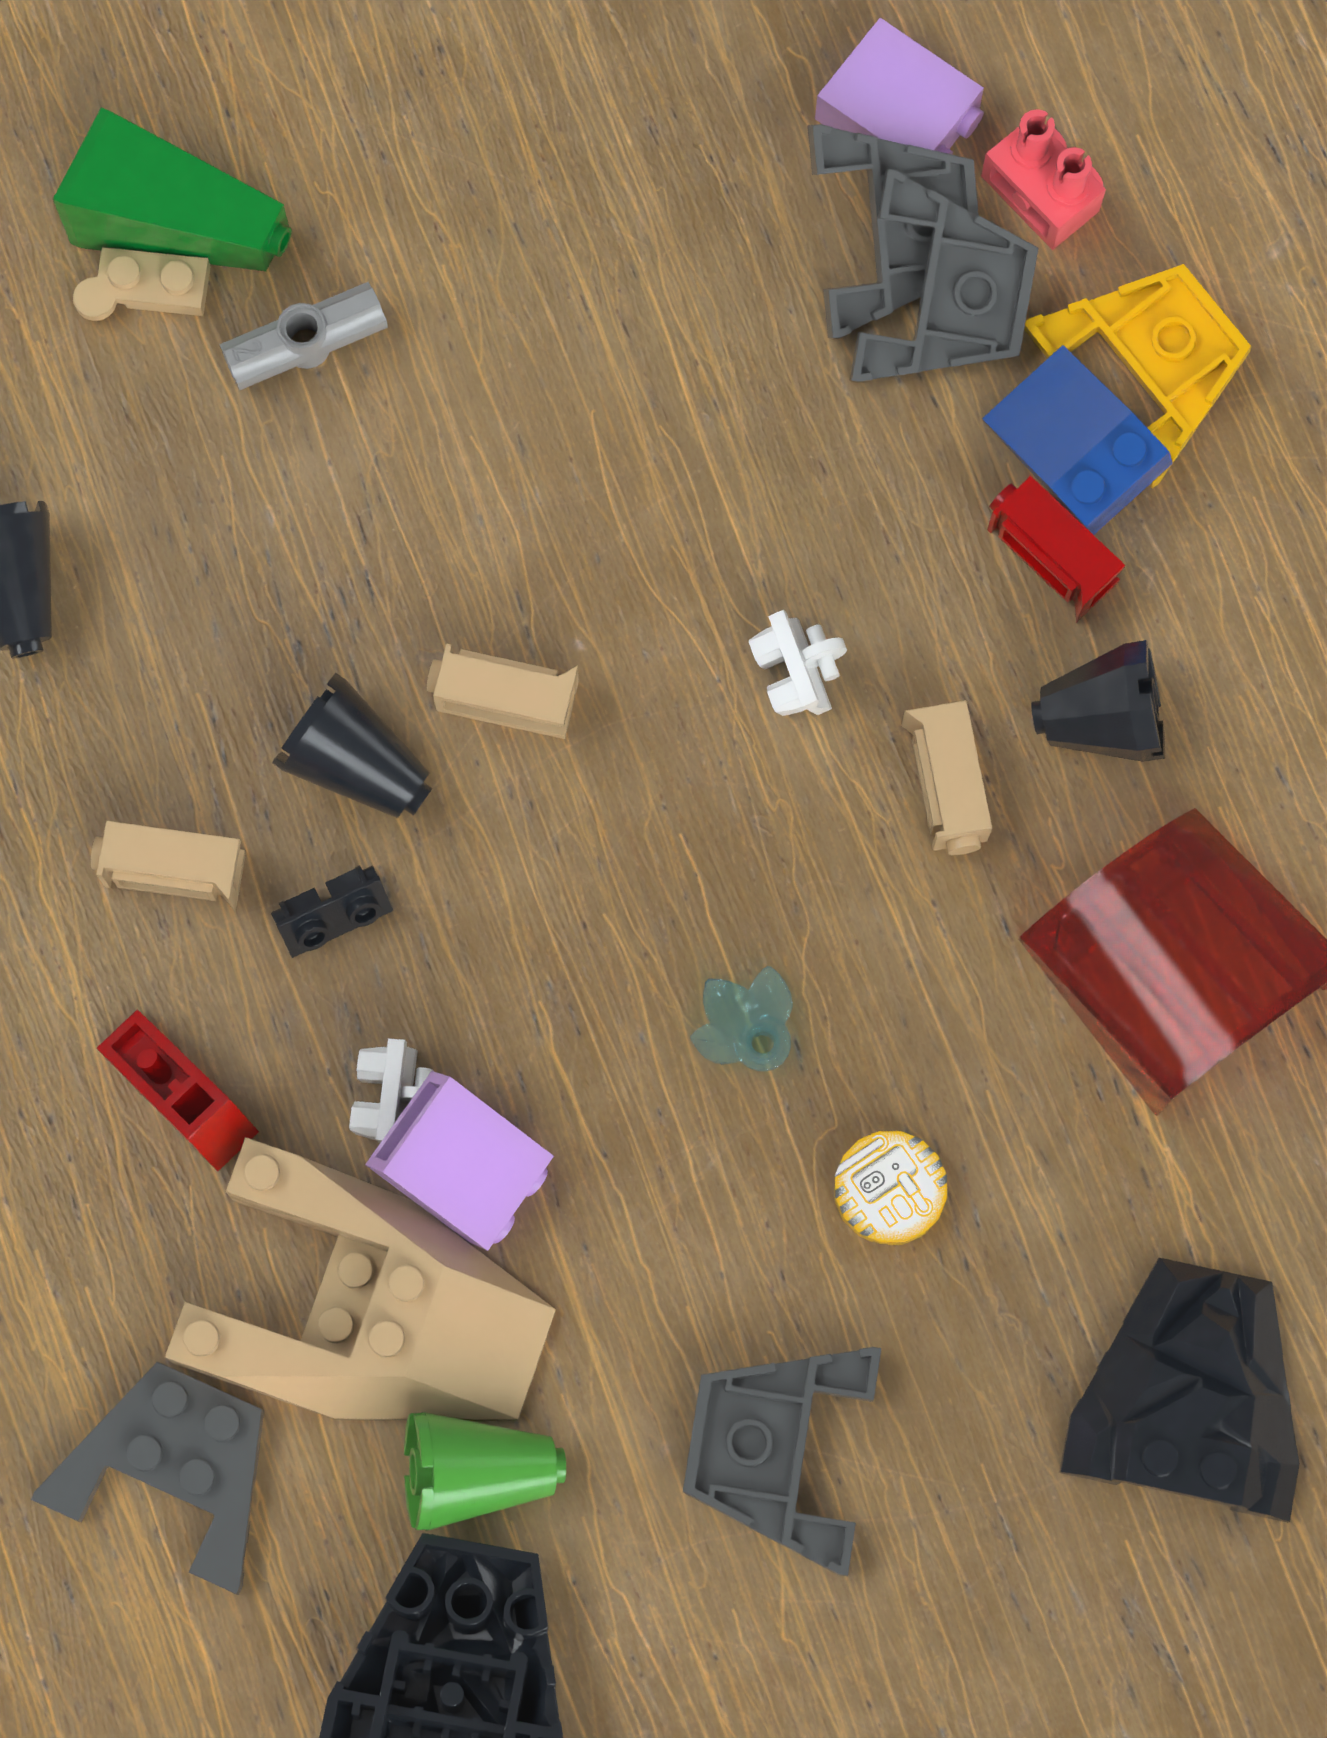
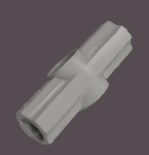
[219,282,388,391]

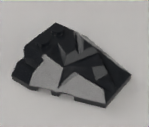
[1059,1258,1300,1523]
[319,1533,563,1738]

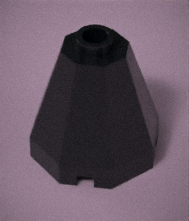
[1031,640,1165,762]

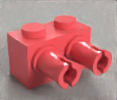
[981,109,1106,250]

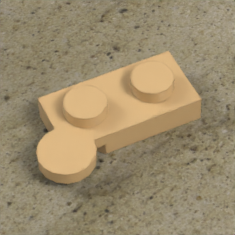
[73,247,211,321]

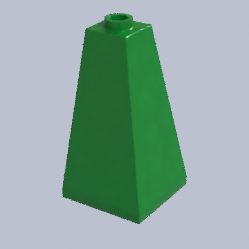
[53,107,292,271]

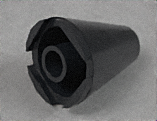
[0,501,52,659]
[272,673,433,818]

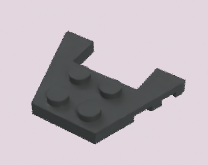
[807,124,979,338]
[850,169,1039,382]
[683,1347,881,1577]
[31,1362,264,1595]

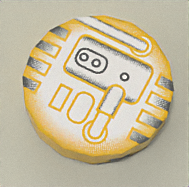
[834,1131,947,1245]

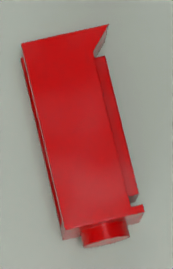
[987,475,1125,623]

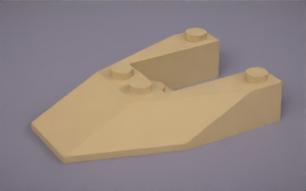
[165,1137,556,1420]

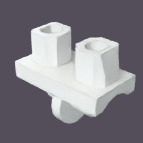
[749,610,847,716]
[349,1038,433,1143]

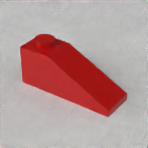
[96,1009,259,1172]

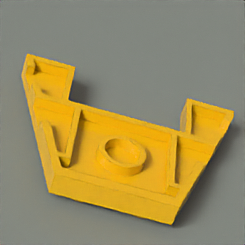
[1024,264,1251,489]

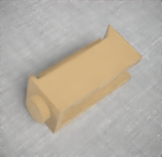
[427,644,579,739]
[901,700,992,855]
[91,821,246,913]

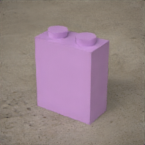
[815,18,984,154]
[365,1071,554,1251]

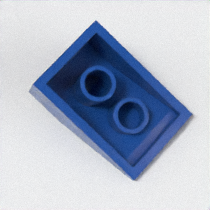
[982,345,1173,535]

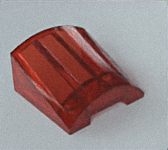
[1018,808,1327,1116]

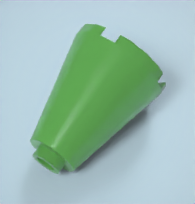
[404,1412,566,1531]

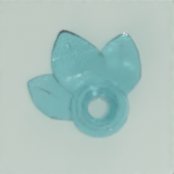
[690,966,793,1072]

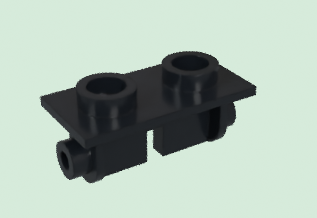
[271,865,393,958]

